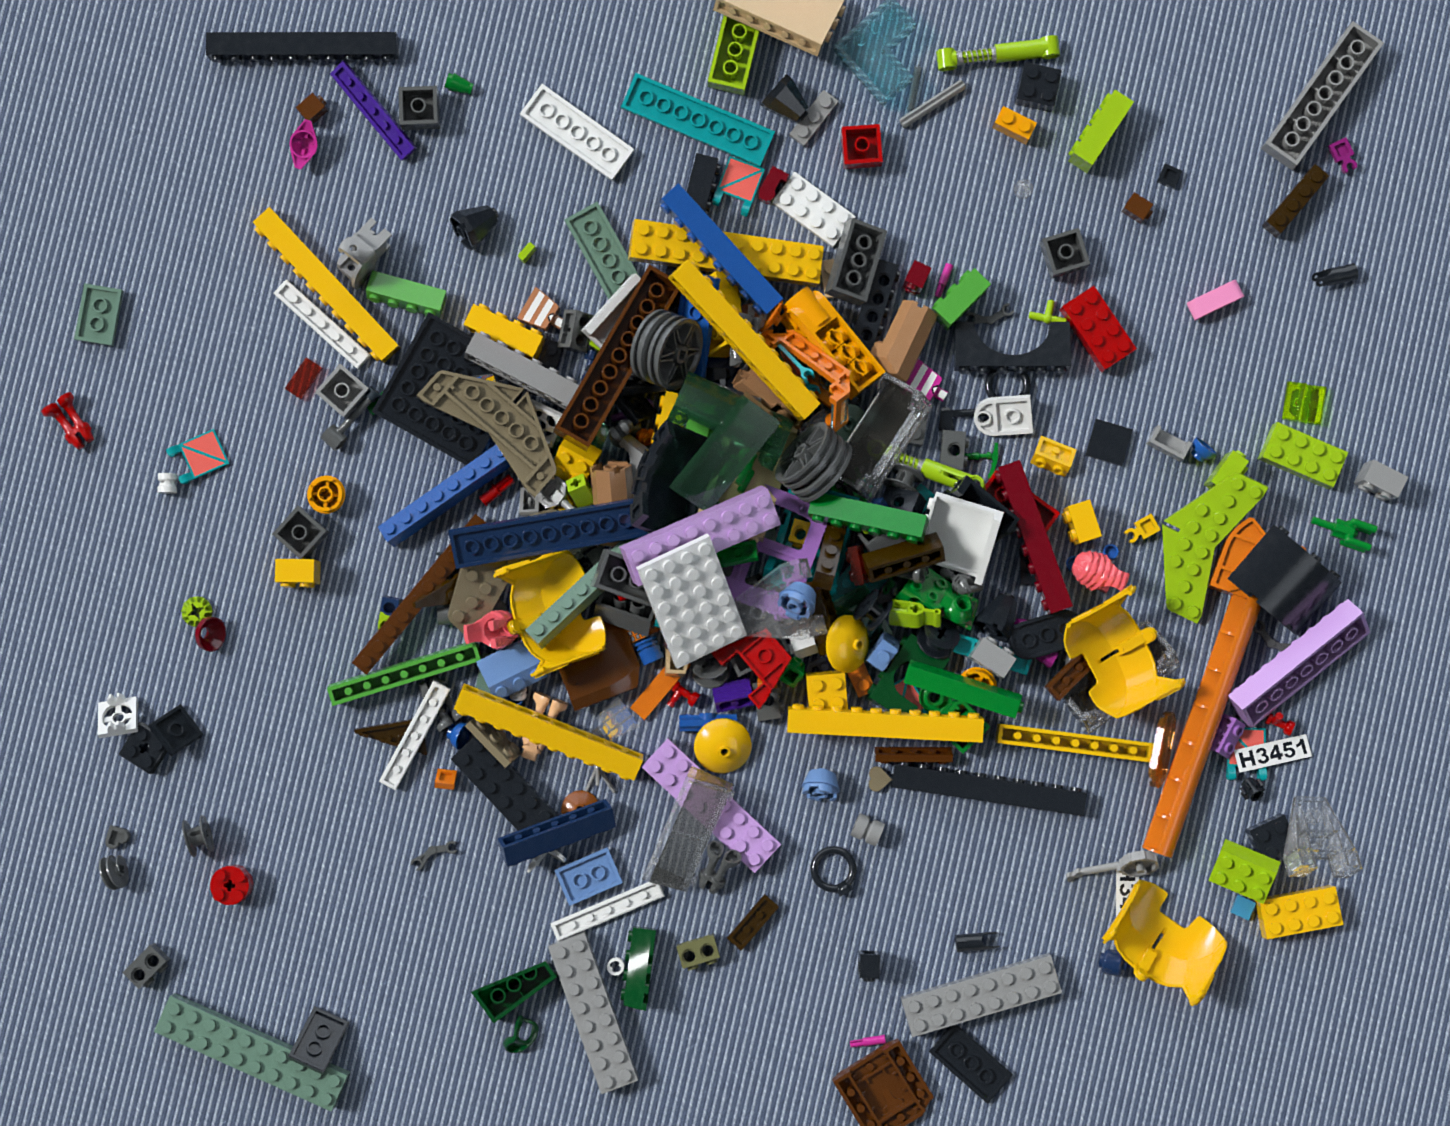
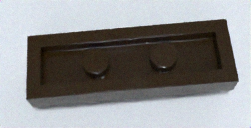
[727,894,779,951]

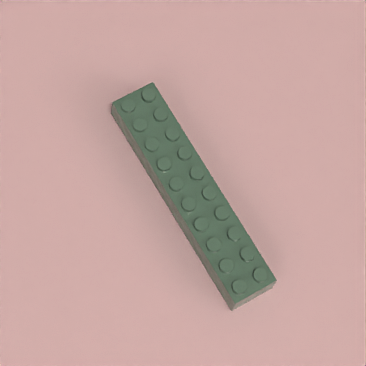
[154,993,351,1111]

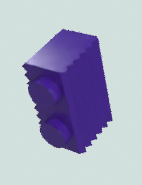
[712,678,754,713]

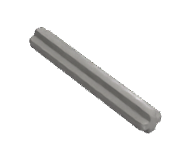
[899,80,966,128]

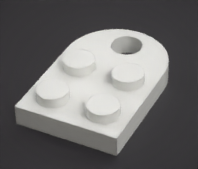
[974,395,1033,436]

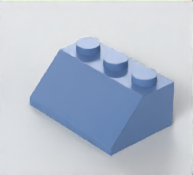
[476,639,548,699]

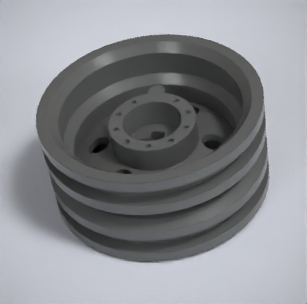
[630,309,703,390]
[775,422,852,502]

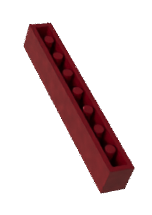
[995,460,1073,615]

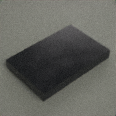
[288,1006,349,1075]

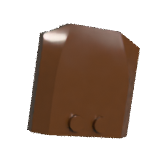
[559,622,640,712]
[832,1039,934,1126]

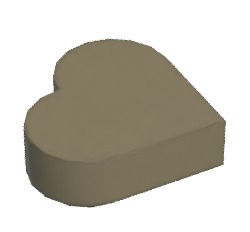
[868,766,892,792]

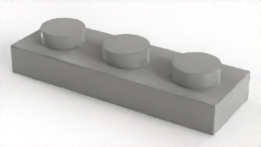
[789,90,838,147]

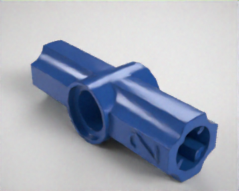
[679,713,737,731]

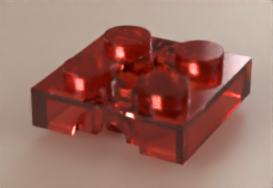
[845,544,870,586]

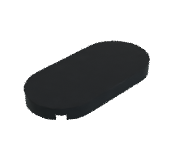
[1009,610,1078,660]

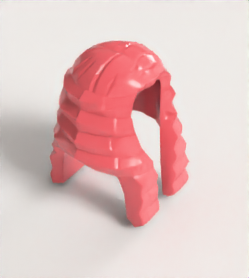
[1071,551,1130,593]
[463,610,519,650]

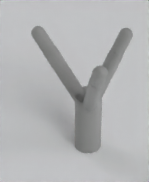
[585,765,616,793]

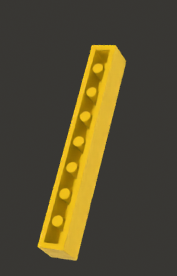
[995,724,1154,763]

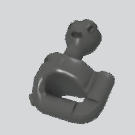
[939,567,983,595]

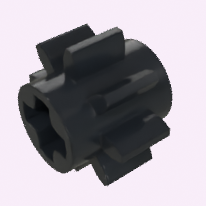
[1240,777,1265,801]

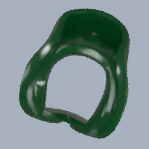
[503,1015,539,1053]

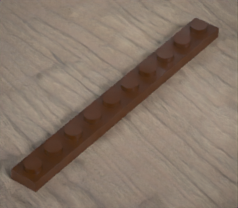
[351,514,486,675]

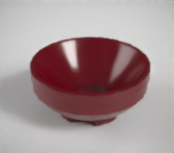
[195,617,226,652]

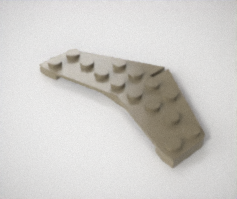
[417,370,556,498]
[447,508,558,634]

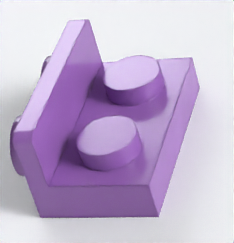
[1210,713,1246,759]

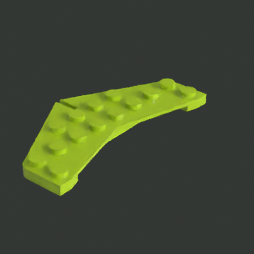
[1162,473,1268,624]

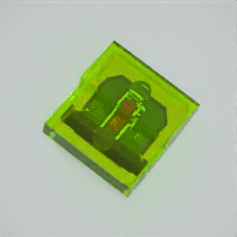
[1282,381,1327,425]

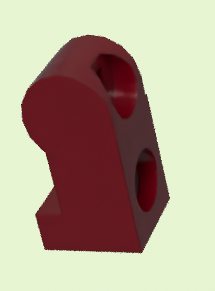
[759,166,789,204]

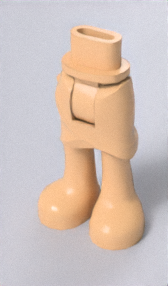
[521,691,569,761]

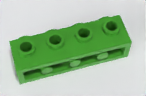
[366,270,447,318]

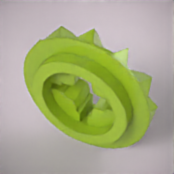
[181,596,212,627]

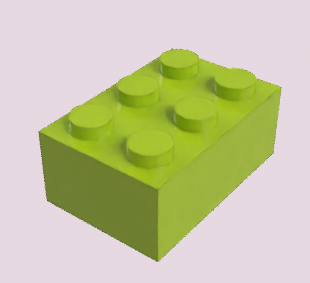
[1208,839,1281,904]

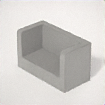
[1146,425,1192,462]

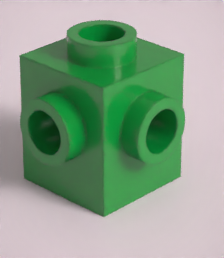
[780,655,806,688]

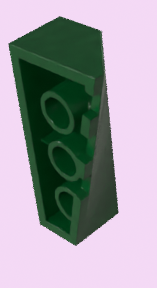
[620,926,656,1011]
[471,959,558,1023]

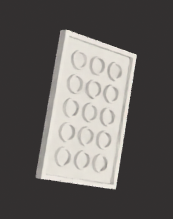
[636,534,747,669]

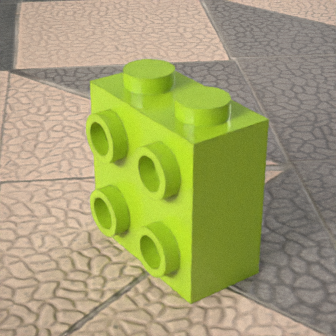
[1204,450,1249,489]

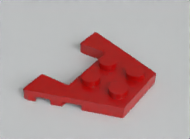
[711,629,792,710]

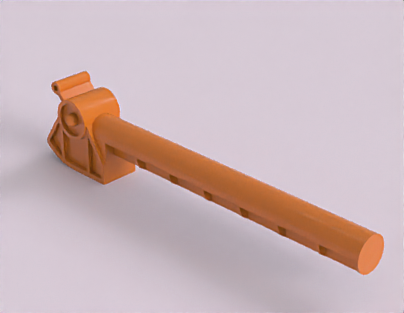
[1142,517,1307,858]

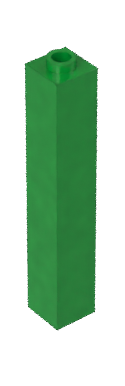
[903,659,1024,718]

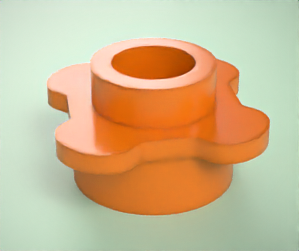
[635,428,654,446]

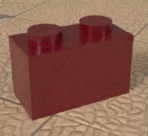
[902,260,932,295]

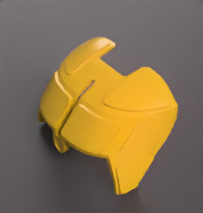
[493,550,606,679]
[1064,584,1186,719]
[1102,879,1227,1006]

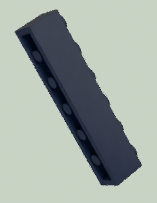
[497,799,616,867]

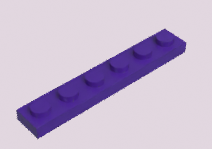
[330,61,417,161]

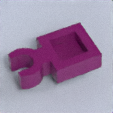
[1328,137,1357,174]

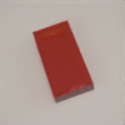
[285,357,323,400]

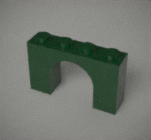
[867,633,950,712]

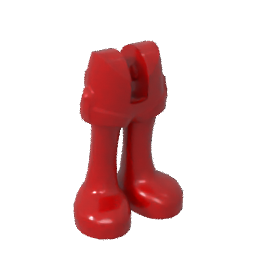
[41,392,94,450]

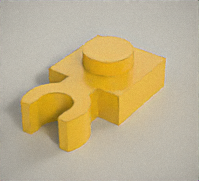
[1124,514,1161,543]

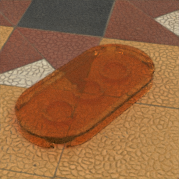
[1148,711,1176,788]

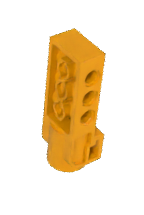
[781,286,886,400]

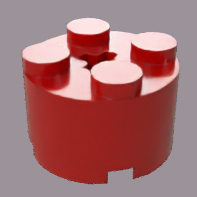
[210,865,253,905]

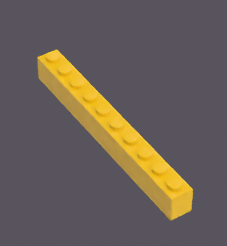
[253,207,401,363]
[668,259,821,421]
[454,683,643,780]
[787,704,984,743]

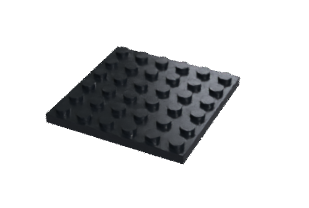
[372,312,520,465]

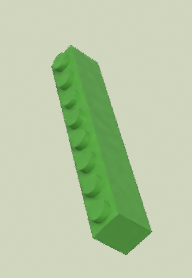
[327,642,482,706]

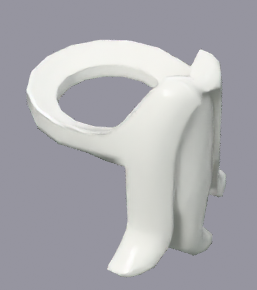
[527,850,567,873]

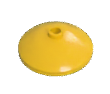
[826,615,869,673]
[694,718,752,773]

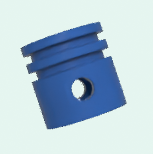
[635,636,664,666]

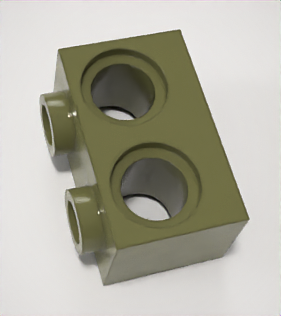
[676,933,720,971]

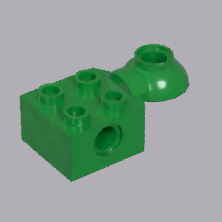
[895,568,973,624]
[919,689,990,754]

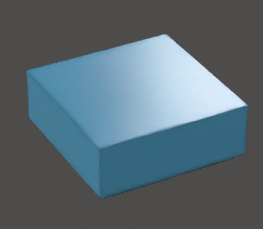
[1230,894,1256,921]

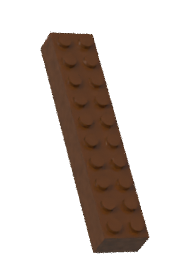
[553,264,679,452]

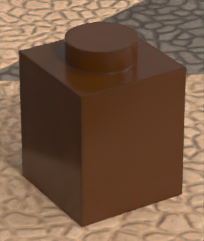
[295,92,328,124]
[1121,192,1153,223]

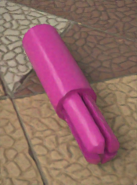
[935,263,954,298]
[850,1035,886,1048]

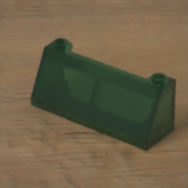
[667,371,794,471]
[669,391,782,510]

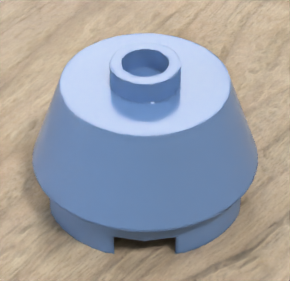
[777,582,816,620]
[801,768,840,801]

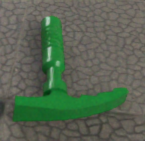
[956,443,998,478]

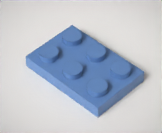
[554,847,623,906]

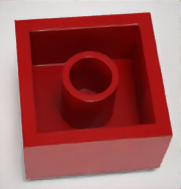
[841,124,883,169]

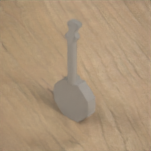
[1066,850,1160,882]

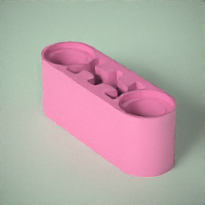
[1186,279,1244,320]

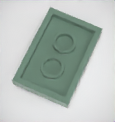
[74,283,124,346]

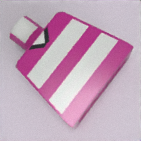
[900,359,948,404]

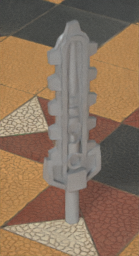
[495,444,575,510]

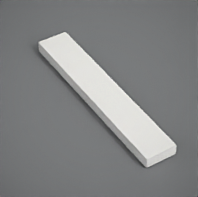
[274,280,371,370]
[379,680,451,790]
[550,878,665,941]

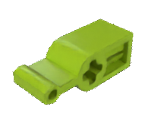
[566,474,593,508]
[889,599,941,628]

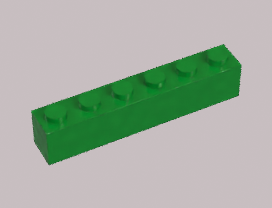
[808,494,929,544]

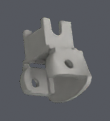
[337,218,392,289]

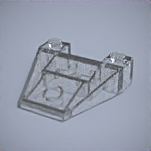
[735,558,828,640]
[1283,796,1363,878]

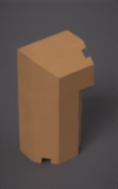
[870,300,938,382]
[732,367,804,429]
[590,461,634,546]

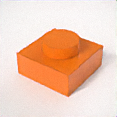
[435,769,457,790]

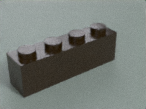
[1262,164,1329,238]
[811,522,847,591]
[862,532,946,583]
[804,582,838,655]

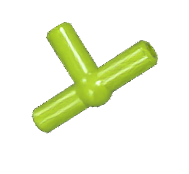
[1028,300,1067,324]

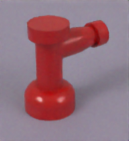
[667,681,701,708]
[1265,712,1296,736]

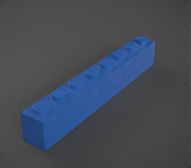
[659,183,783,316]
[378,445,511,547]

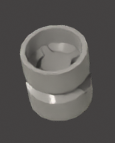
[850,813,885,846]

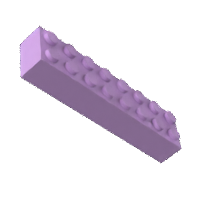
[619,485,781,587]
[1228,599,1370,728]
[641,738,781,873]

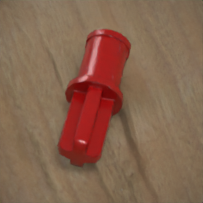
[479,475,515,506]

